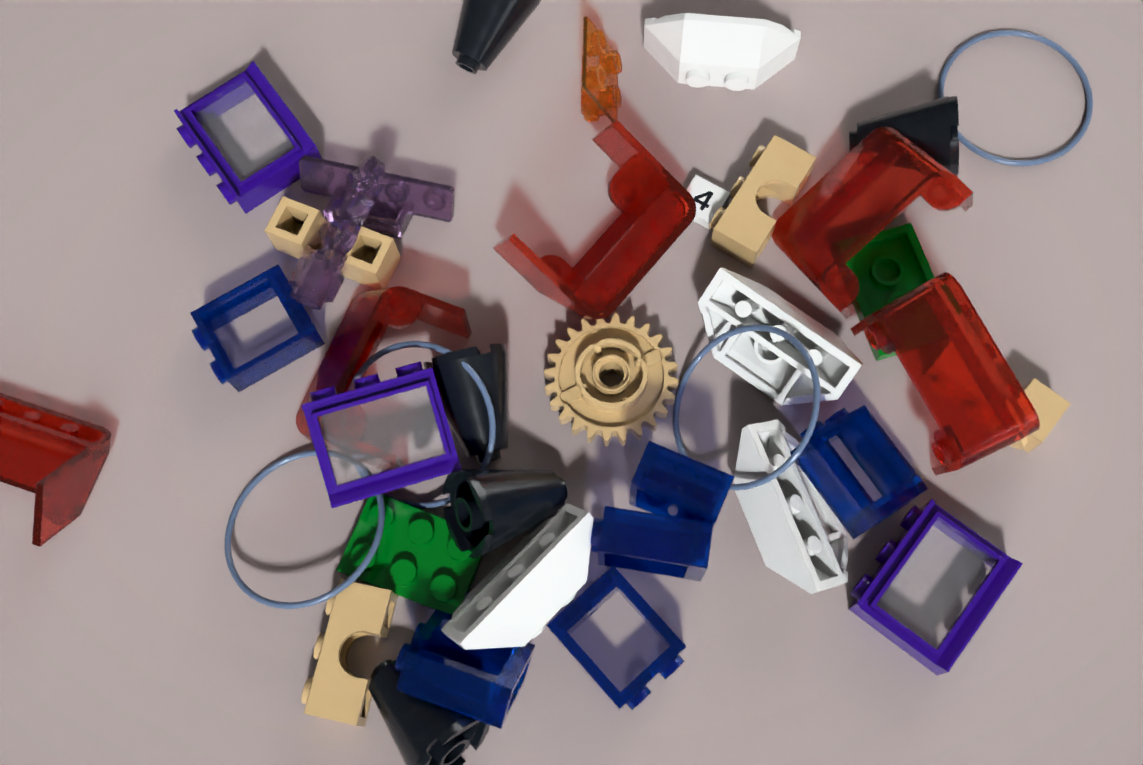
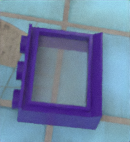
[174,61,324,214]
[301,361,462,508]
[849,499,1023,675]

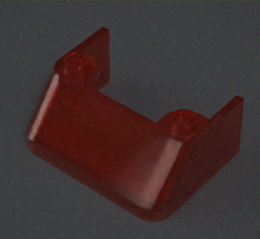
[493,120,696,320]
[851,272,1040,475]
[296,286,472,471]
[0,393,111,547]

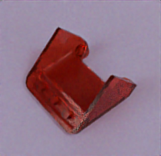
[772,127,973,319]

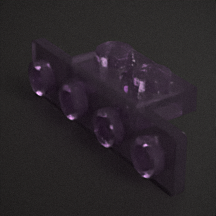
[299,155,454,239]

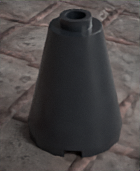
[452,0,541,74]
[849,96,959,178]
[423,343,508,464]
[443,469,568,559]
[369,659,490,765]

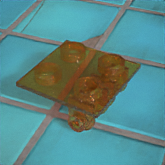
[581,16,622,124]

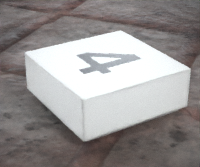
[675,175,730,230]

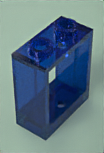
[190,264,325,392]
[790,405,928,540]
[629,441,735,538]
[590,506,714,582]
[547,565,687,710]
[395,609,535,729]

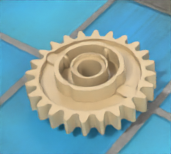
[544,313,679,446]

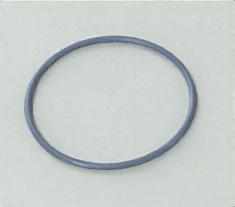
[938,30,1093,166]
[673,324,820,490]
[342,341,496,508]
[224,450,385,609]

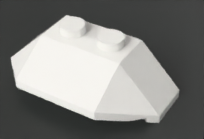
[643,13,801,91]
[698,267,863,405]
[733,419,848,594]
[441,503,594,650]

